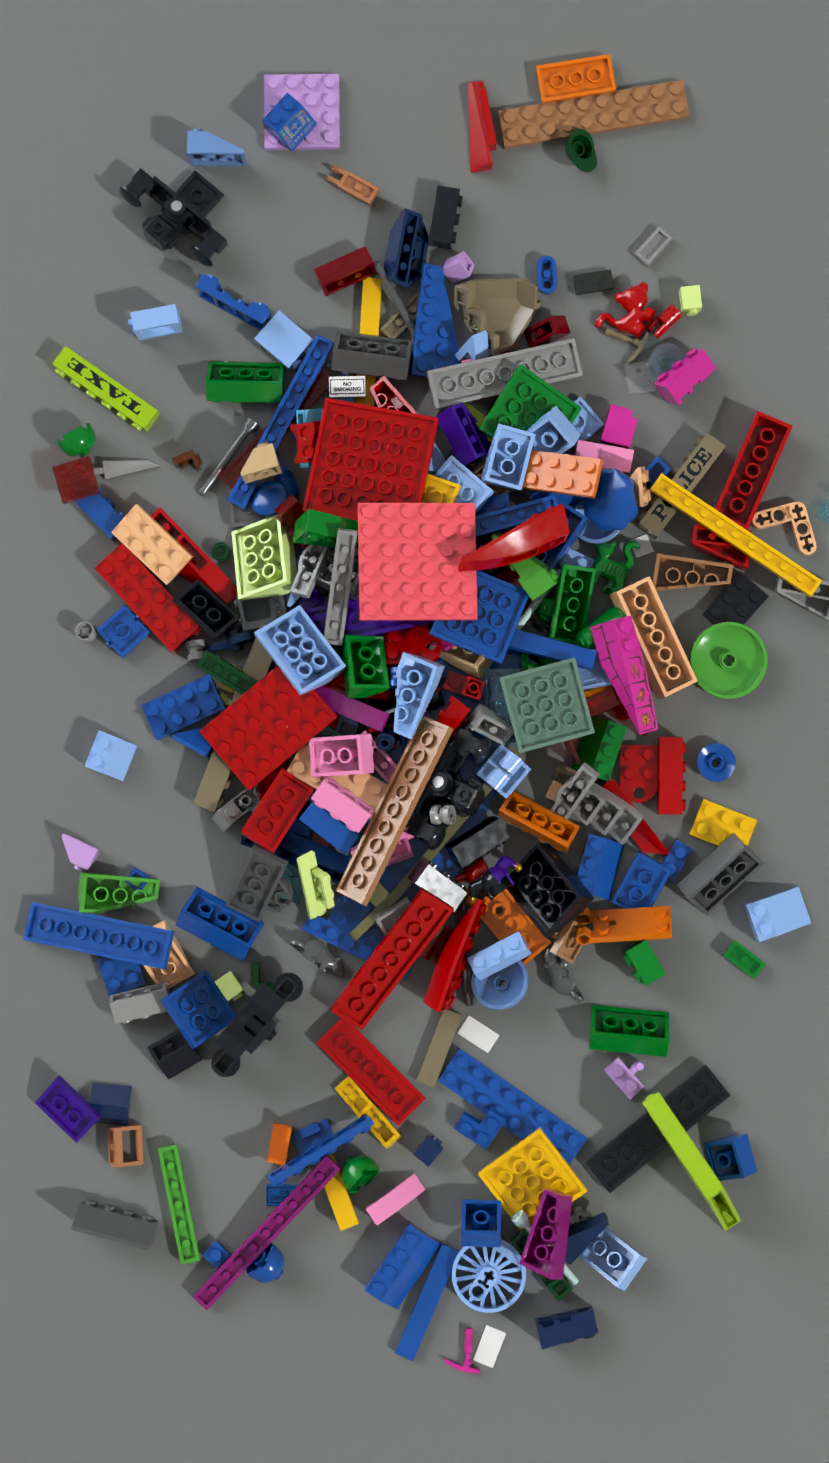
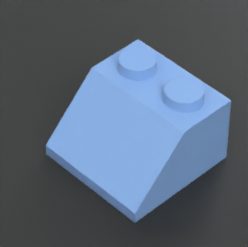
[527,406,580,454]
[85,731,137,781]

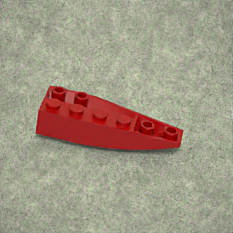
[458,504,570,572]
[151,507,237,605]
[423,899,487,1012]

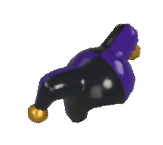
[468,855,522,904]

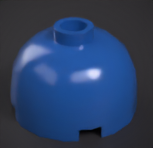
[246,1243,284,1283]

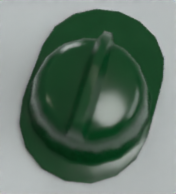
[565,128,597,172]

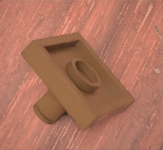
[550,920,586,964]

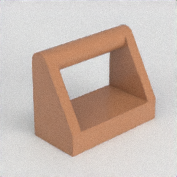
[107,1125,144,1168]

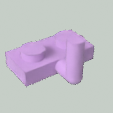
[604,1057,644,1099]

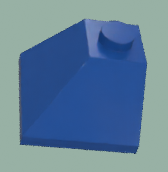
[171,728,213,759]

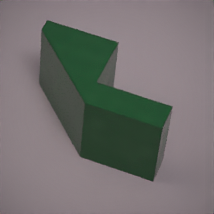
[251,963,275,991]

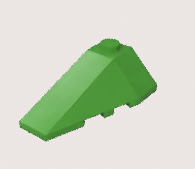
[491,532,559,601]
[78,872,160,914]

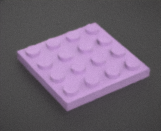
[264,74,340,150]

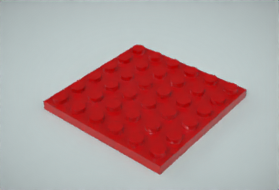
[302,398,439,521]

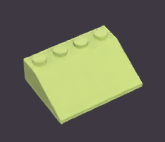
[231,514,297,601]

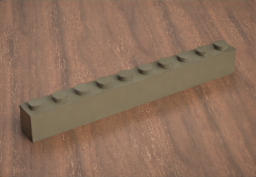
[193,623,276,812]

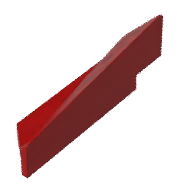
[468,80,496,173]
[602,778,669,855]

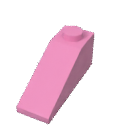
[362,728,398,783]

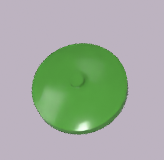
[690,622,768,699]

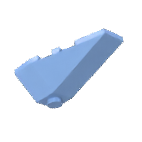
[394,652,445,739]

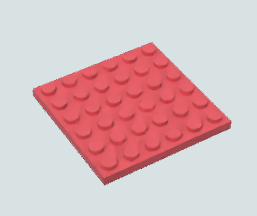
[357,503,477,621]

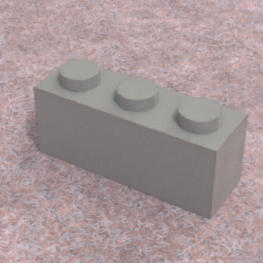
[109,981,170,1024]

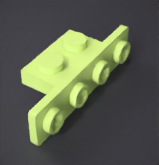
[297,850,335,920]

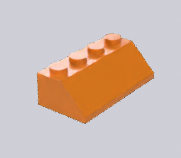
[498,791,580,853]

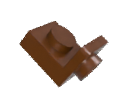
[172,450,203,471]

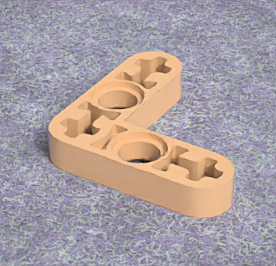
[751,501,817,556]

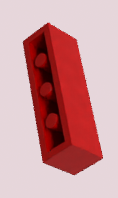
[657,737,686,815]

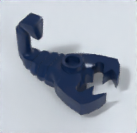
[205,630,256,653]

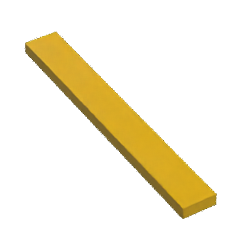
[355,278,382,406]

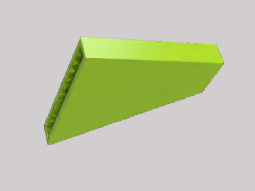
[642,1092,741,1231]

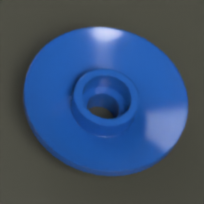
[697,743,736,782]

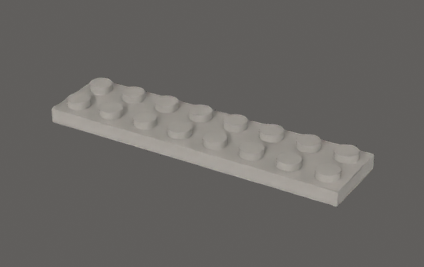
[426,338,583,409]

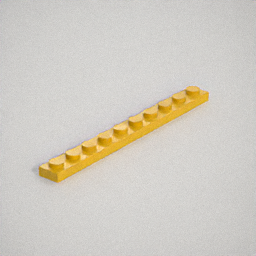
[650,473,822,598]

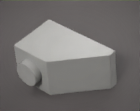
[469,704,513,746]

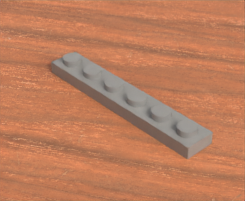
[324,528,357,645]

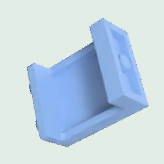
[254,311,314,372]

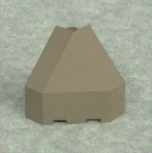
[454,279,542,355]

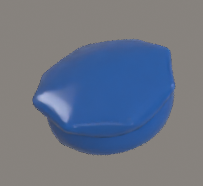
[583,469,638,531]

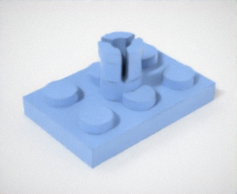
[434,455,494,514]

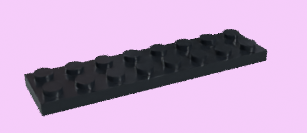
[585,1064,731,1193]

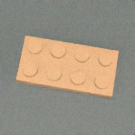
[111,504,193,585]

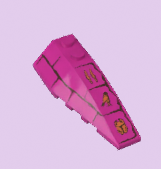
[590,615,658,735]

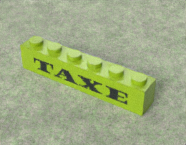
[52,346,160,432]

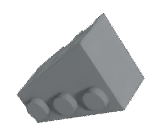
[774,576,829,621]

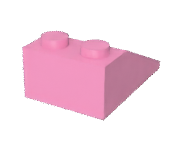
[309,734,374,777]

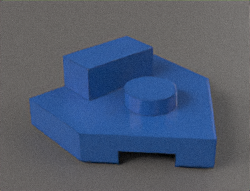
[292,1118,334,1161]

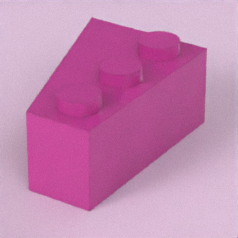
[653,348,716,405]

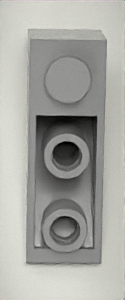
[212,784,260,832]

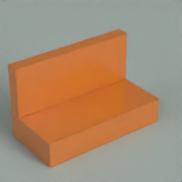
[267,1122,293,1166]

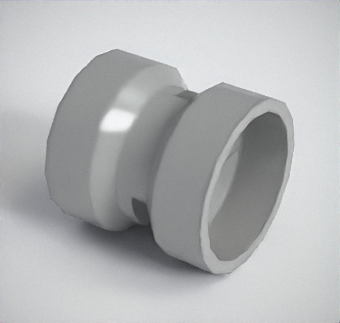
[75,621,97,642]
[185,639,205,662]
[430,805,456,825]

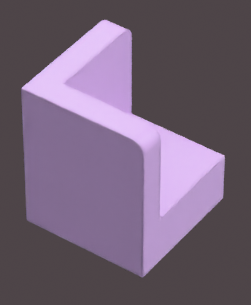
[443,251,475,284]

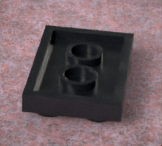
[702,571,769,625]

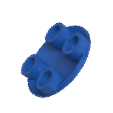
[251,481,288,518]

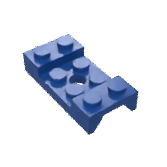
[195,274,272,331]

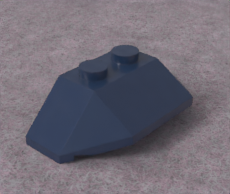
[384,208,429,288]

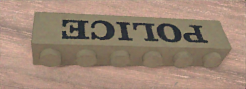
[637,433,726,540]

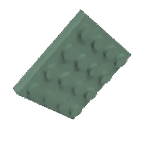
[499,657,595,753]

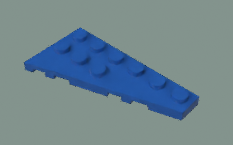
[409,263,461,379]

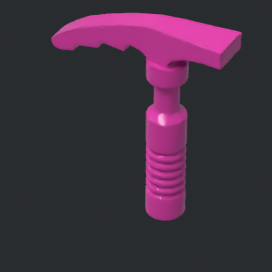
[444,1328,480,1374]

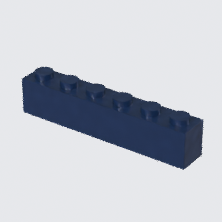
[241,831,352,885]

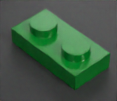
[723,940,766,979]

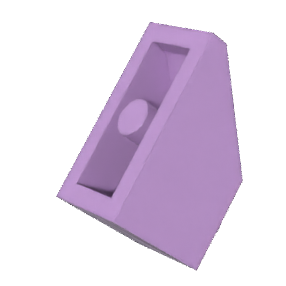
[61,833,100,872]

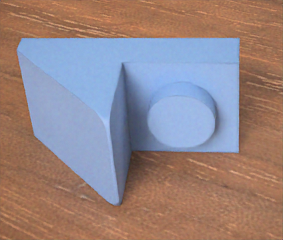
[455,330,489,361]

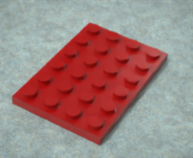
[199,665,338,790]

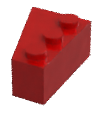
[690,524,752,572]
[434,696,470,751]

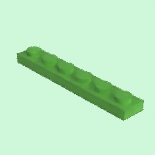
[158,1144,201,1265]

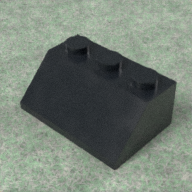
[173,579,240,640]

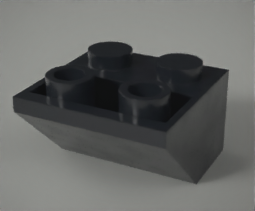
[147,1029,203,1079]

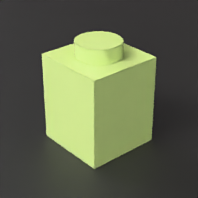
[679,285,702,316]
[215,970,245,1001]

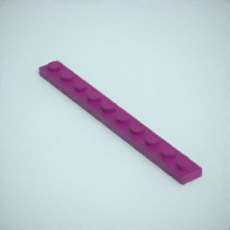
[193,1154,341,1310]

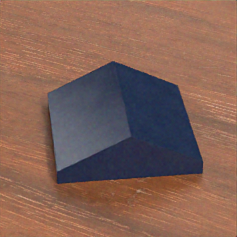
[89,1083,132,1126]

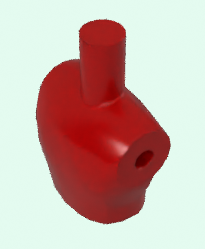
[454,857,488,883]

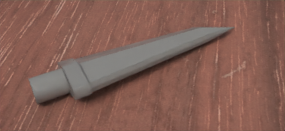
[94,460,160,479]

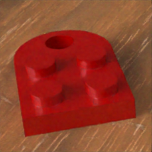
[384,628,442,667]
[619,745,658,803]

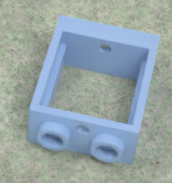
[128,304,183,341]

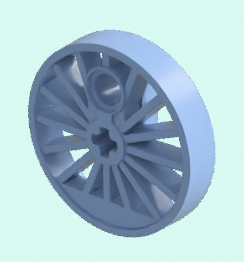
[452,1239,526,1313]

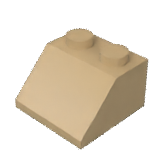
[240,442,282,484]

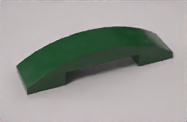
[509,1229,573,1301]

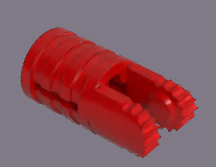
[646,304,682,339]

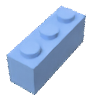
[467,931,532,981]

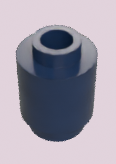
[375,726,397,751]

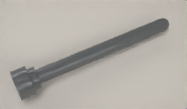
[375,263,415,344]
[199,417,260,496]

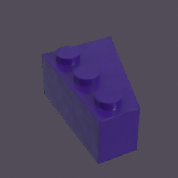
[436,402,491,466]

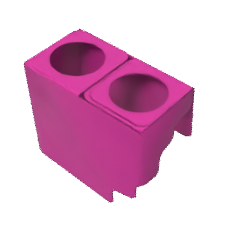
[600,404,638,449]

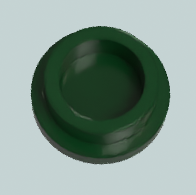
[212,543,231,562]

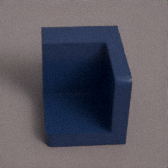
[336,715,360,735]

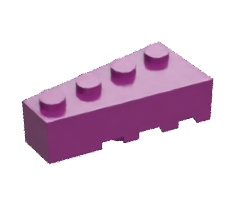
[519,1189,572,1280]

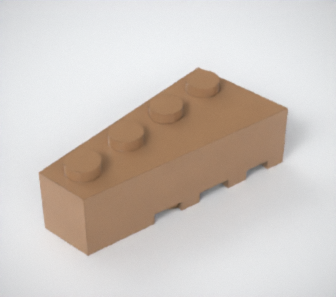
[651,553,733,591]

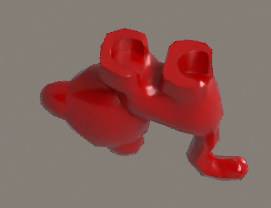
[595,282,656,338]

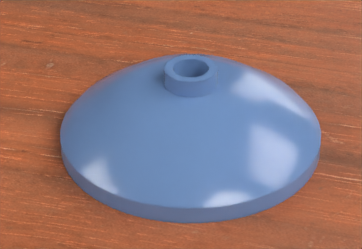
[471,960,529,1010]

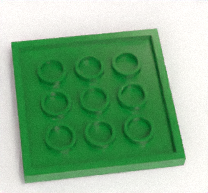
[478,364,582,450]

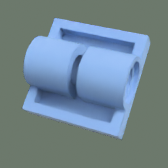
[476,744,531,799]

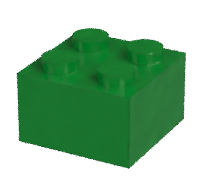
[622,940,666,986]

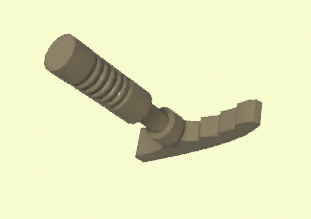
[605,328,649,364]

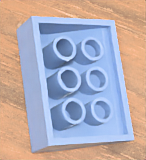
[254,605,346,695]

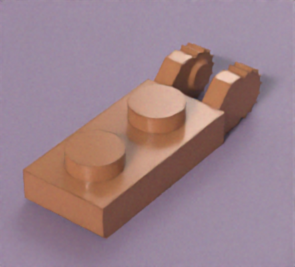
[325,165,379,206]

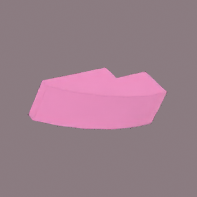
[366,1173,425,1225]

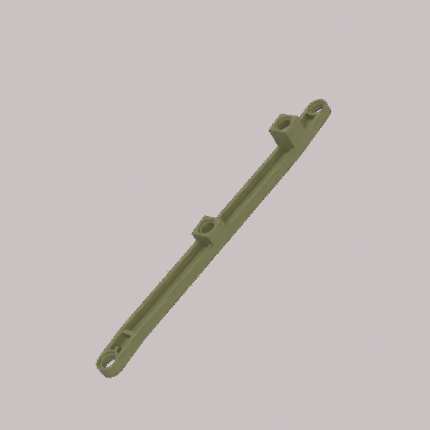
[349,746,524,942]

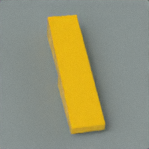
[335,1076,402,1149]
[316,1153,359,1231]

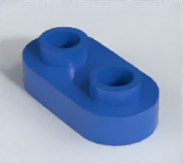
[537,256,557,295]

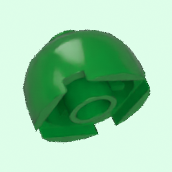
[56,423,96,458]
[341,1155,380,1194]

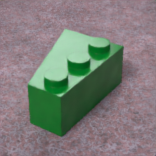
[293,509,358,548]

